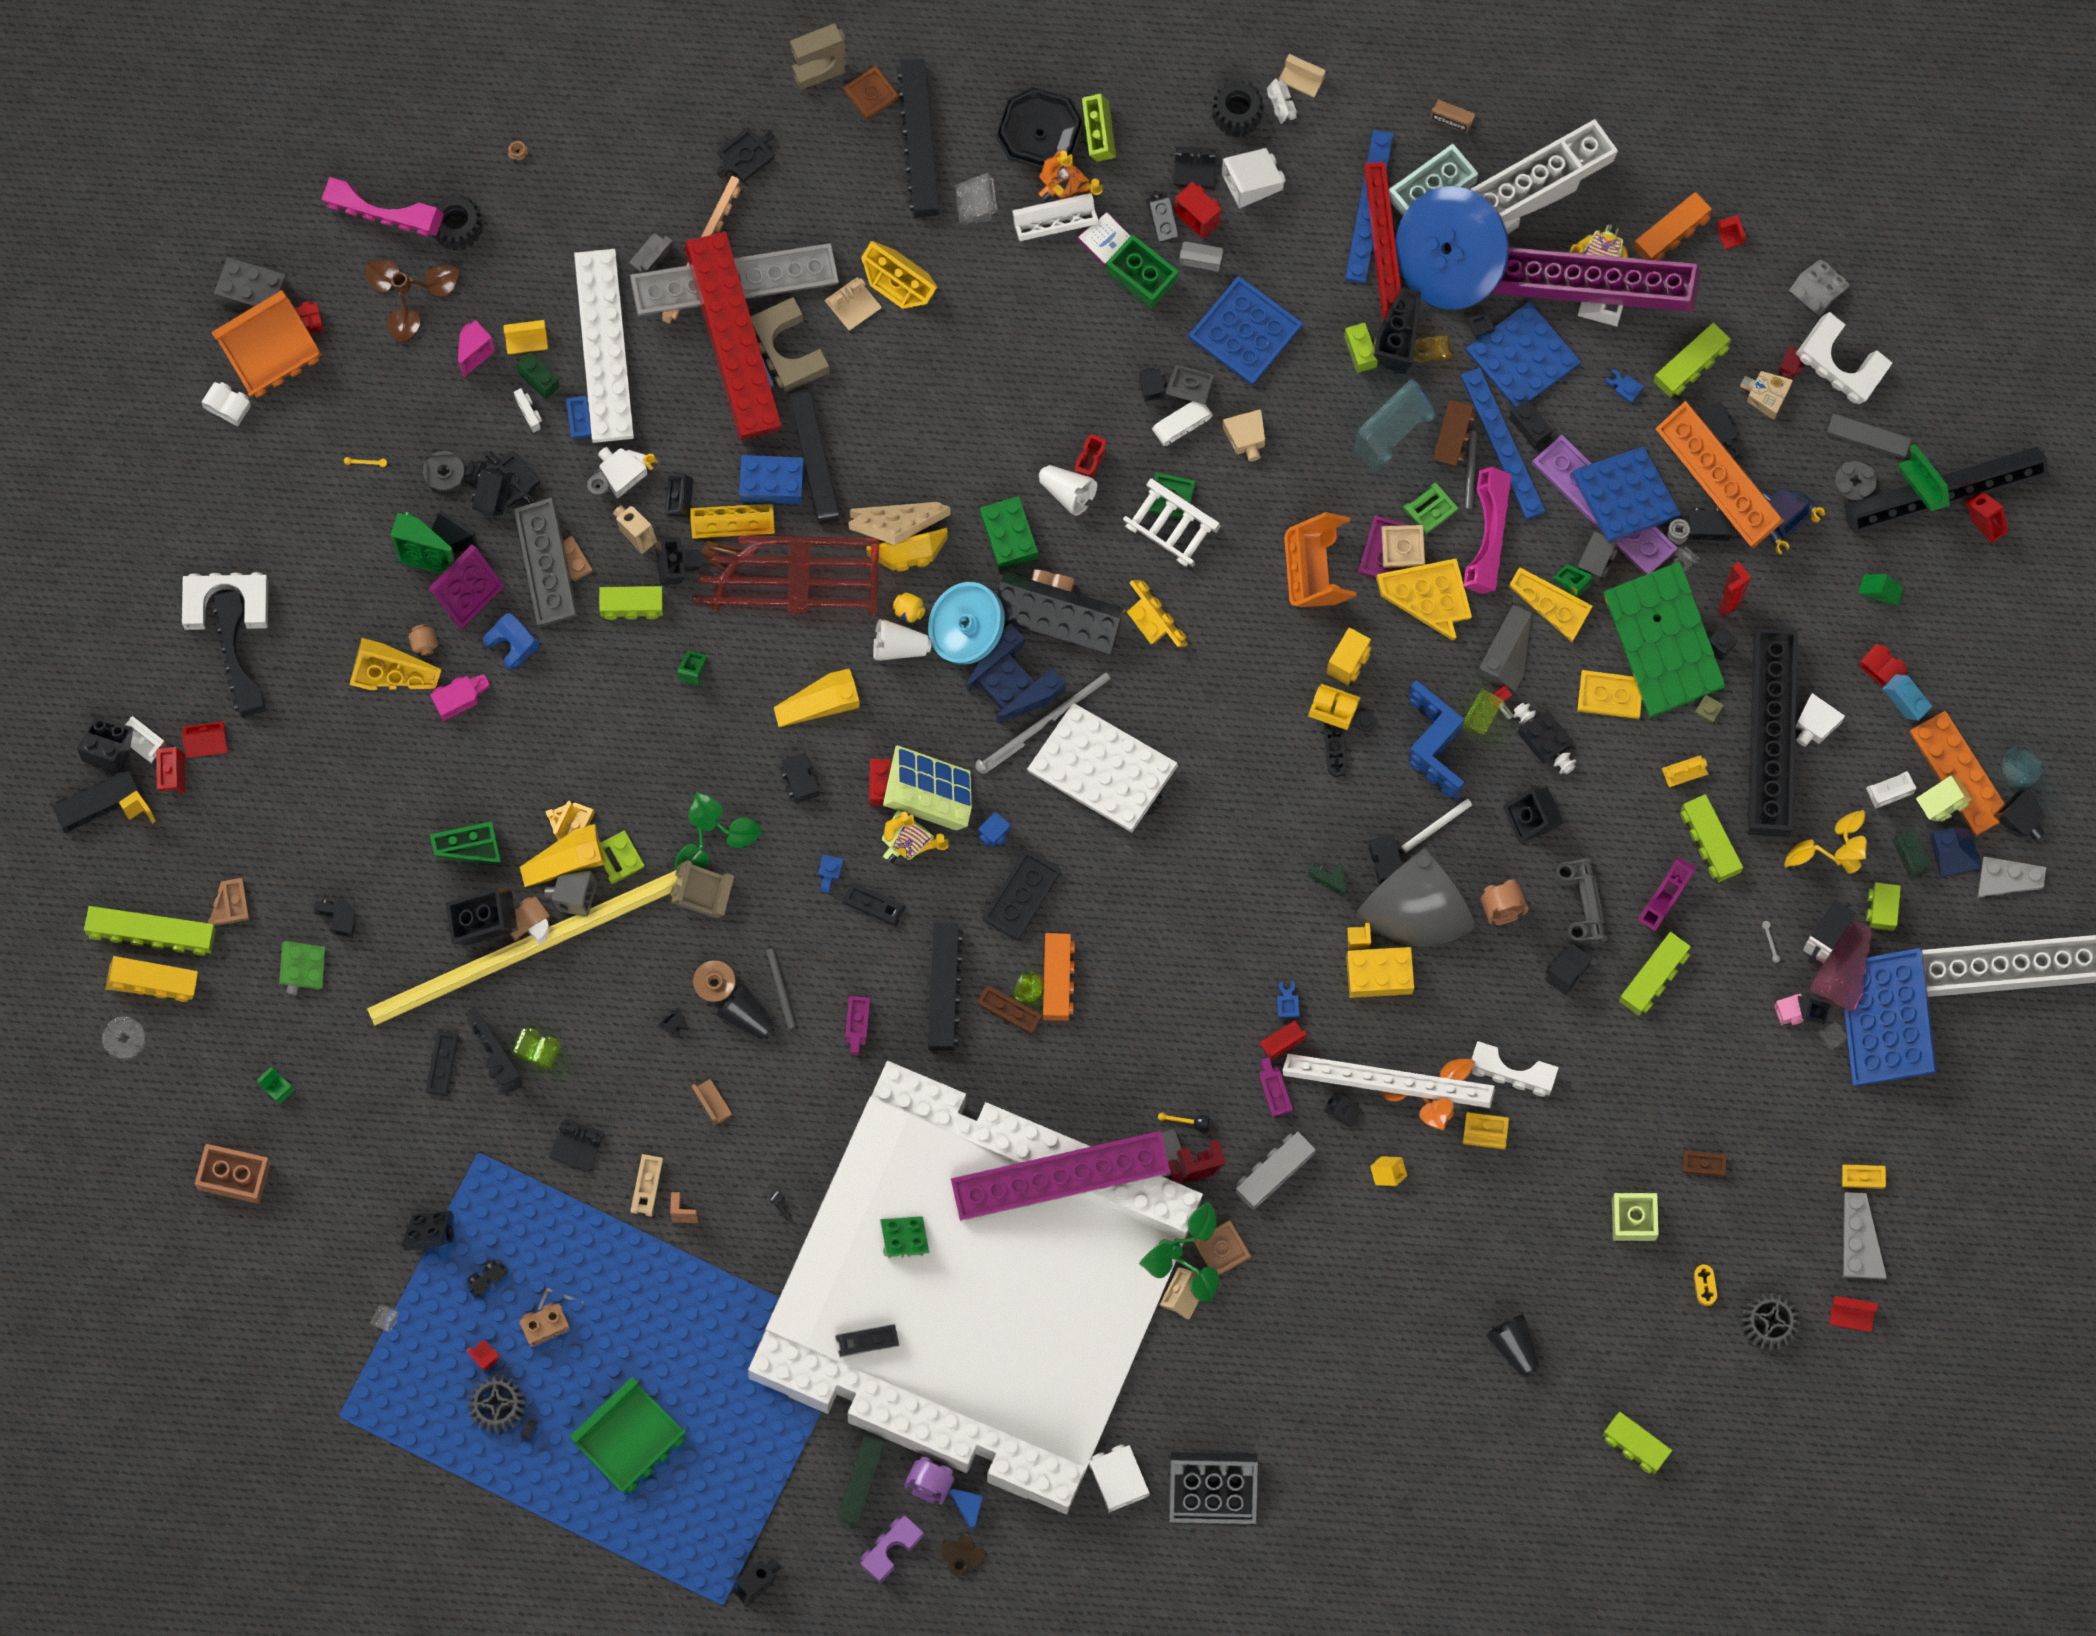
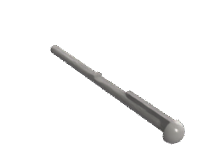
[975,673,1111,774]

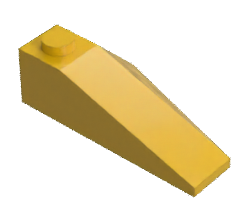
[349,638,441,690]

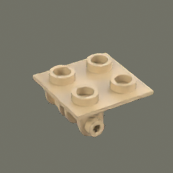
[825,277,882,331]

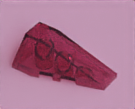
[1809,920,1872,1012]

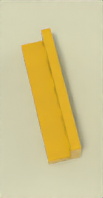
[691,503,775,539]

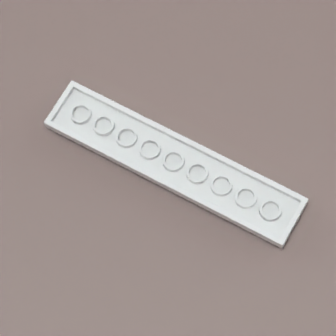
[574,249,634,443]

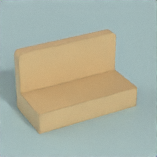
[1279,54,1326,97]
[1159,1267,1199,1319]

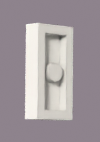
[514,388,542,433]

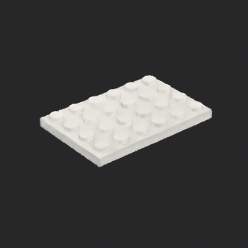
[1027,703,1178,833]

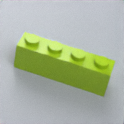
[1653,322,1731,398]
[1680,794,1743,883]
[1619,932,1691,1016]

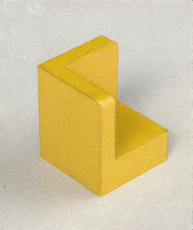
[1347,923,1371,950]
[1370,1156,1407,1186]

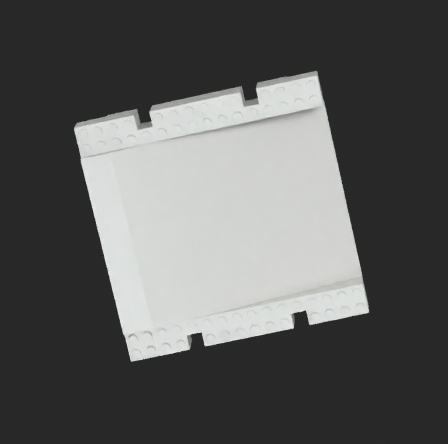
[748,1061,1203,1515]

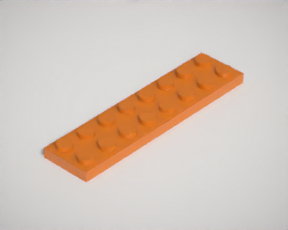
[1655,401,1784,548]

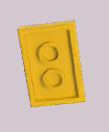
[1577,670,1642,719]

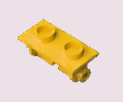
[1662,755,1708,787]

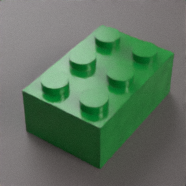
[1105,234,1179,309]
[980,496,1038,571]

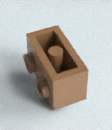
[519,1303,570,1348]

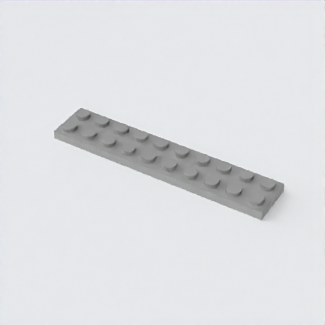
[630,243,839,316]

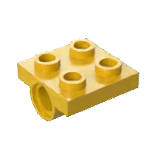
[1308,684,1361,730]

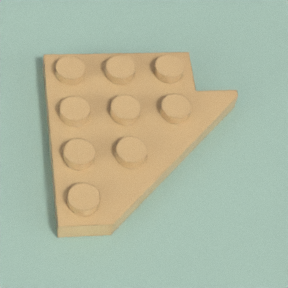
[849,502,951,545]

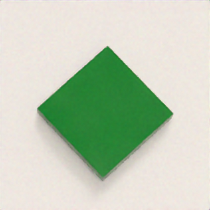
[1148,472,1196,519]

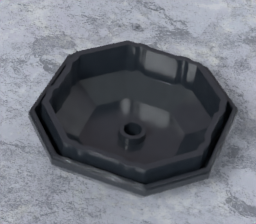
[995,87,1085,169]

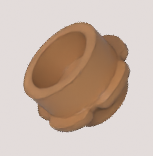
[508,141,528,161]

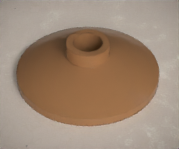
[693,961,735,1002]

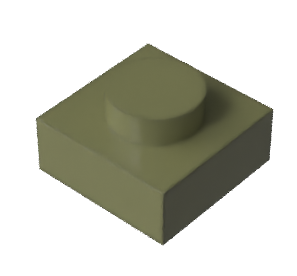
[1695,695,1723,724]

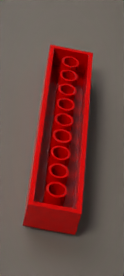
[684,231,781,441]

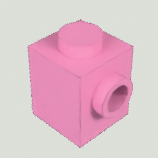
[1774,993,1804,1025]

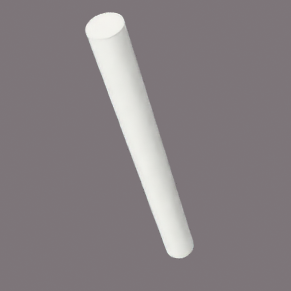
[1401,799,1472,853]

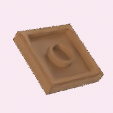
[1193,1220,1251,1275]

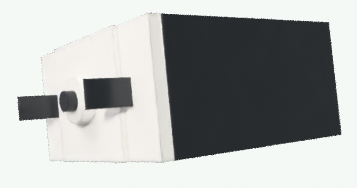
[1803,900,1856,964]

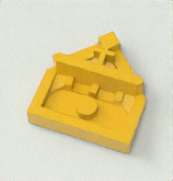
[546,801,595,841]

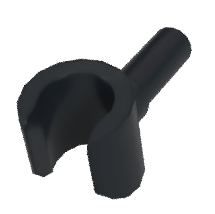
[770,1191,791,1221]

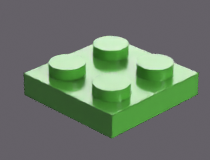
[279,941,325,989]

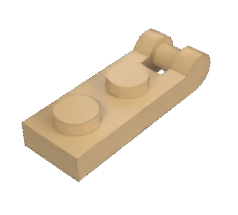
[631,1154,663,1217]

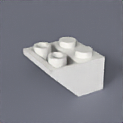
[1578,302,1623,326]

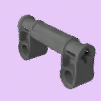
[1554,858,1608,946]

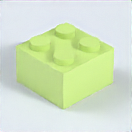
[1916,776,1973,823]
[1612,1193,1658,1241]

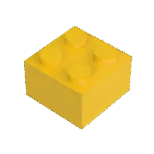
[1327,628,1372,686]

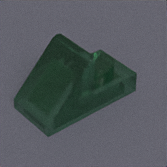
[1308,862,1347,898]

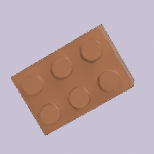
[195,1144,271,1204]

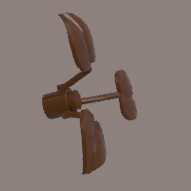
[365,260,460,343]

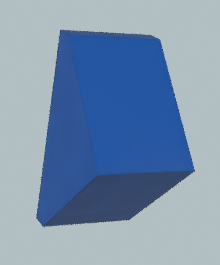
[949,1489,983,1531]

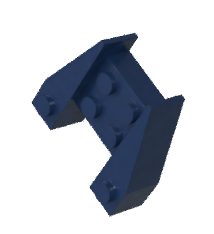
[967,624,1066,724]

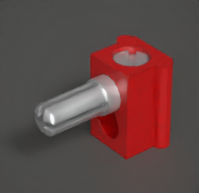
[1486,685,1513,720]

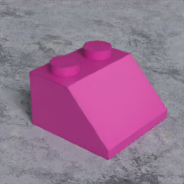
[458,320,495,377]

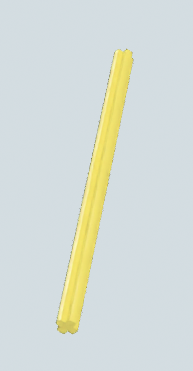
[367,870,678,1026]

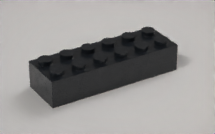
[997,572,1125,654]

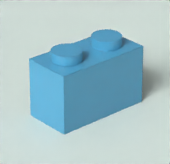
[1882,674,1932,721]

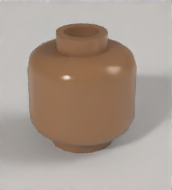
[408,624,438,656]

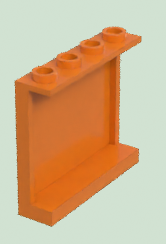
[211,290,322,398]

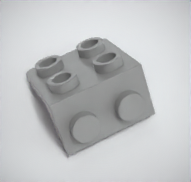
[1789,260,1850,317]

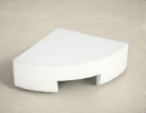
[528,919,550,945]

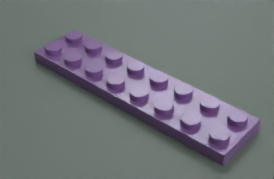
[1532,435,1678,575]

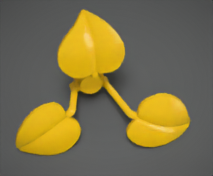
[1784,810,1867,874]

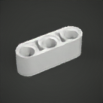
[1152,401,1213,446]

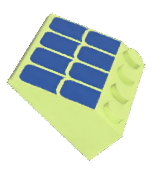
[883,745,972,830]

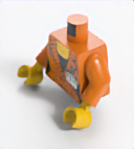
[1038,150,1103,202]

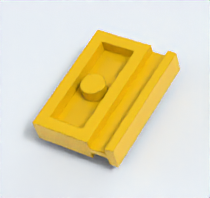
[1463,1112,1509,1150]

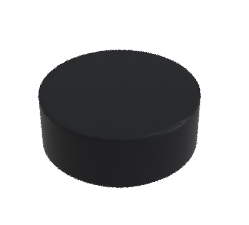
[521,1419,539,1442]

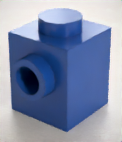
[978,812,1011,848]

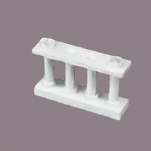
[1123,479,1221,567]

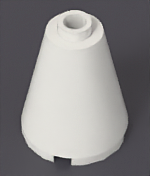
[1039,465,1097,516]
[873,619,932,661]

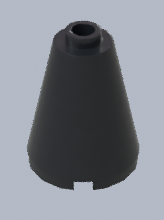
[716,983,775,1039]
[1486,1314,1539,1376]

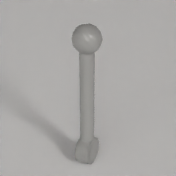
[1762,921,1780,963]

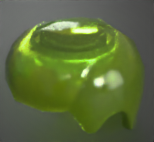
[1014,971,1043,1003]

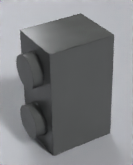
[1577,531,1618,583]

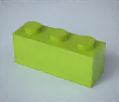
[1082,94,1116,162]
[599,586,663,620]
[1603,1411,1672,1474]

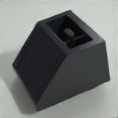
[77,715,134,773]

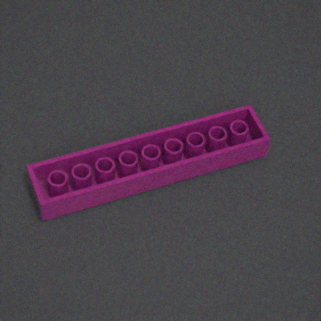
[1493,248,1701,312]

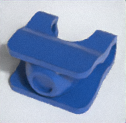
[483,613,540,670]

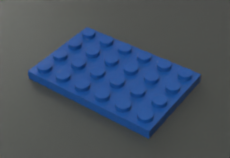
[1839,948,1937,1087]

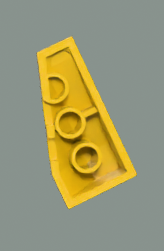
[774,668,860,727]
[520,824,606,887]

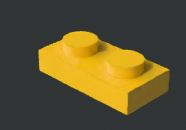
[1842,1165,1886,1189]

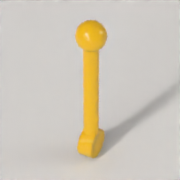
[344,457,387,467]

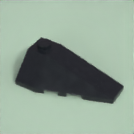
[1373,287,1421,374]

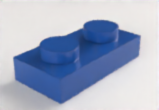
[566,396,592,440]

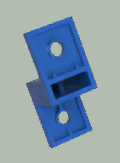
[1408,680,1464,799]

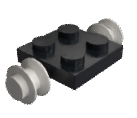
[1513,703,1576,774]

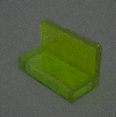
[1462,688,1503,735]

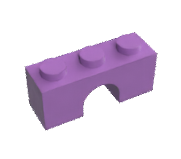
[860,1515,924,1584]

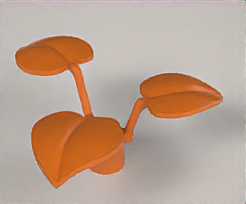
[1380,1059,1475,1130]

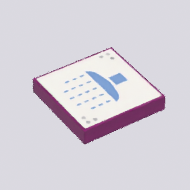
[1077,212,1131,267]

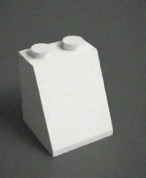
[1222,148,1285,209]

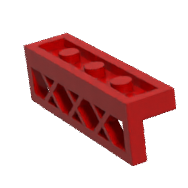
[1718,562,1751,617]

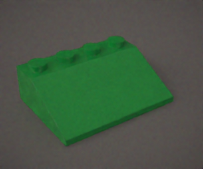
[390,512,455,574]

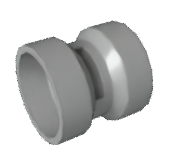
[1667,519,1690,545]

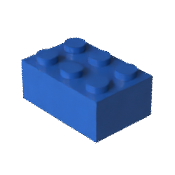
[739,455,804,505]

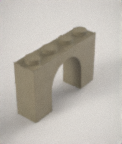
[790,23,847,90]
[750,297,830,393]

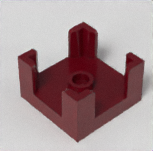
[1168,1139,1226,1185]

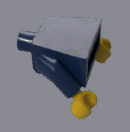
[1763,489,1825,554]

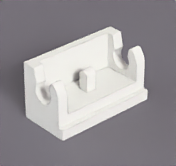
[126,716,167,764]
[1866,771,1916,809]

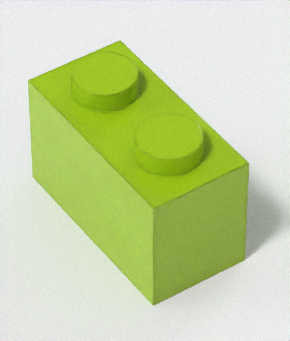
[1344,323,1378,373]
[1866,882,1901,931]

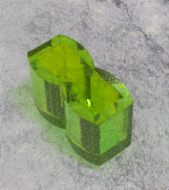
[511,1028,561,1071]

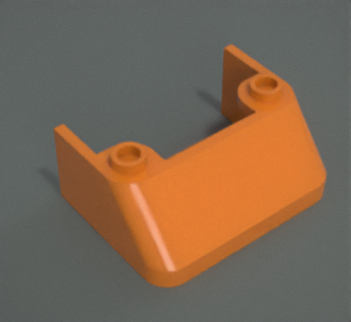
[1284,512,1357,607]

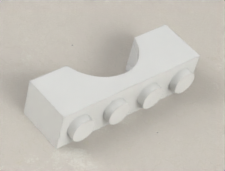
[1472,1041,1559,1097]

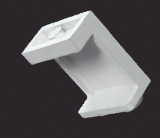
[1089,1444,1149,1512]

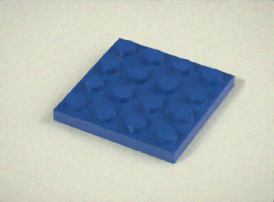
[1188,276,1303,386]
[1466,302,1581,408]
[1571,446,1681,542]

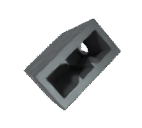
[544,871,598,916]

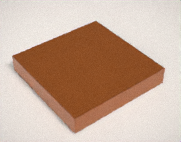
[843,66,899,120]

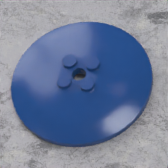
[1396,186,1509,309]

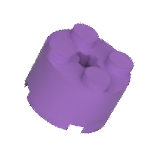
[904,1456,954,1504]

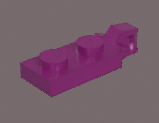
[845,996,870,1056]
[1259,1057,1293,1118]

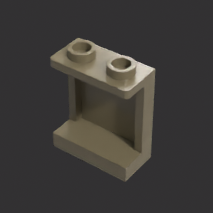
[670,860,734,918]

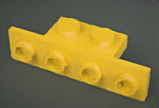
[1127,580,1188,647]

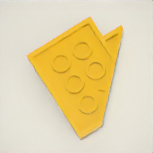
[1376,559,1472,640]

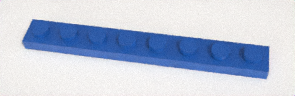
[1345,130,1393,284]
[1461,368,1545,520]

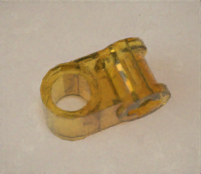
[1413,335,1452,362]

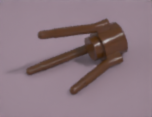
[703,541,756,580]

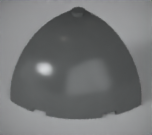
[1355,848,1474,947]

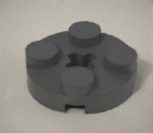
[423,451,465,493]
[1834,461,1876,502]

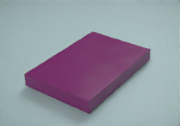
[1358,515,1409,578]

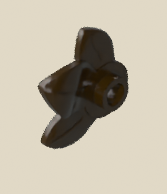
[942,1534,985,1577]

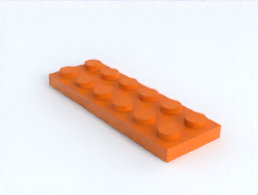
[1909,711,2005,837]

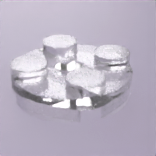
[102,1017,146,1060]

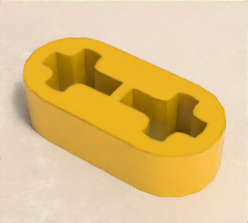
[1694,1265,1717,1306]

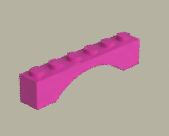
[321,177,444,237]
[1463,467,1511,594]

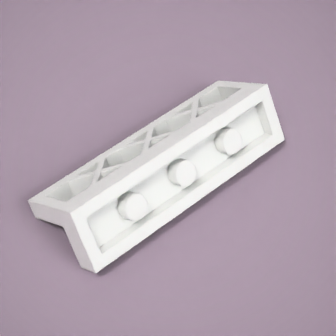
[1012,193,1099,241]

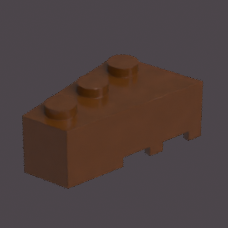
[1433,400,1476,467]

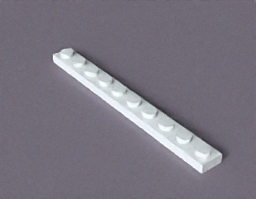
[1283,1054,1495,1108]

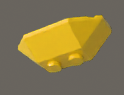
[861,241,937,309]
[866,528,948,571]

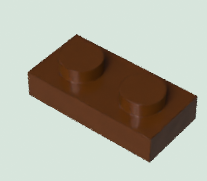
[1682,1150,1727,1177]

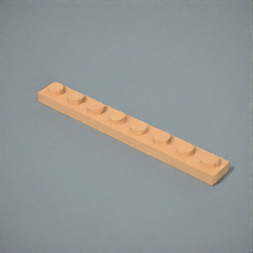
[662,176,741,324]

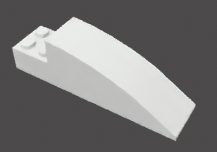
[1471,119,1618,222]

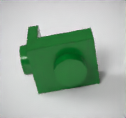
[257,1067,295,1105]

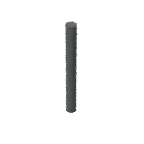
[1465,431,1477,511]
[766,948,796,1030]

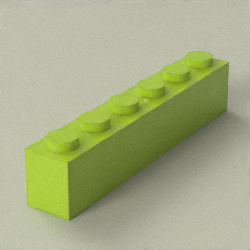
[84,906,216,956]

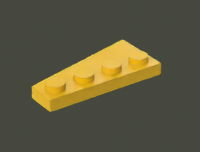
[1509,567,1592,643]

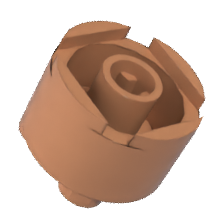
[1480,879,1529,925]

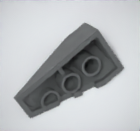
[1477,604,1532,693]

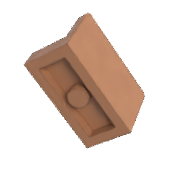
[670,1192,698,1223]

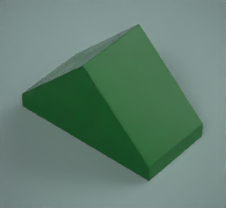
[1553,564,1592,598]
[1858,574,1904,607]
[677,651,708,686]

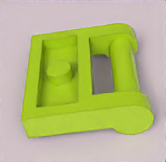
[600,830,645,884]

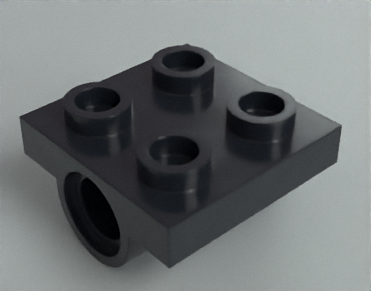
[401,1211,454,1251]

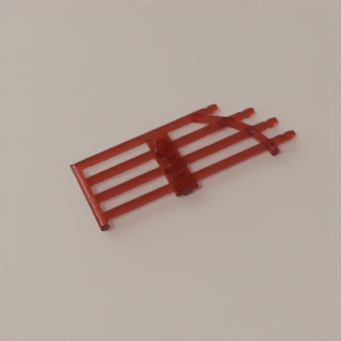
[692,536,880,615]

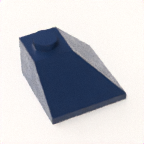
[1930,827,1982,877]

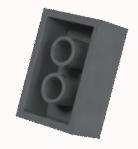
[214,257,288,311]

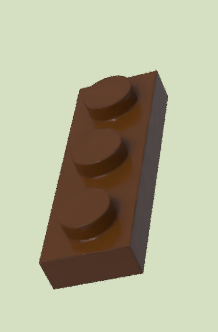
[977,985,1042,1035]

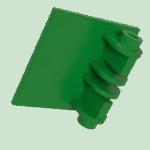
[880,1216,929,1258]

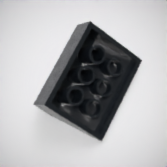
[1169,1452,1258,1524]

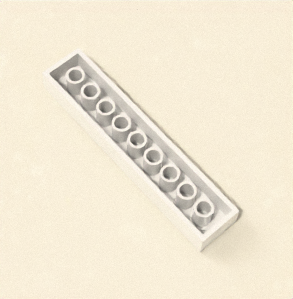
[1923,935,2096,997]

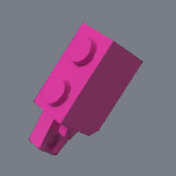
[430,674,490,721]

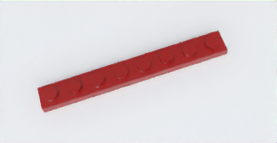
[1363,162,1401,321]

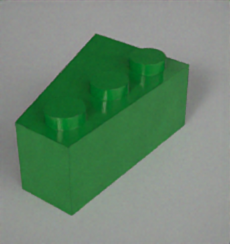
[430,821,502,865]

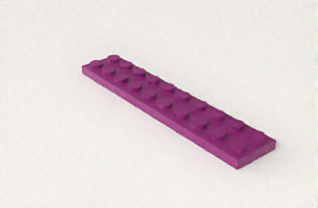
[951,1131,1170,1221]

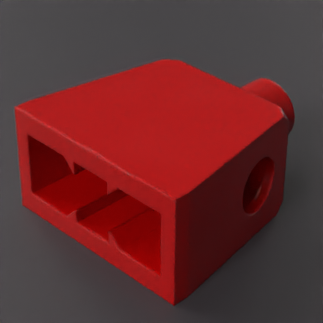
[1965,493,2008,543]

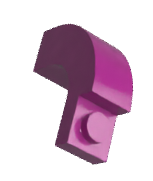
[1638,856,1697,931]

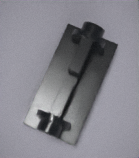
[464,1259,509,1298]

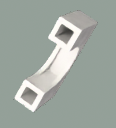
[1796,312,1892,404]
[182,572,268,630]

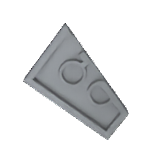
[1977,857,2046,898]

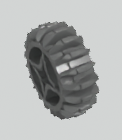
[1742,1293,1800,1351]
[467,1375,526,1434]

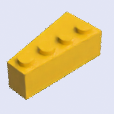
[105,956,198,1002]

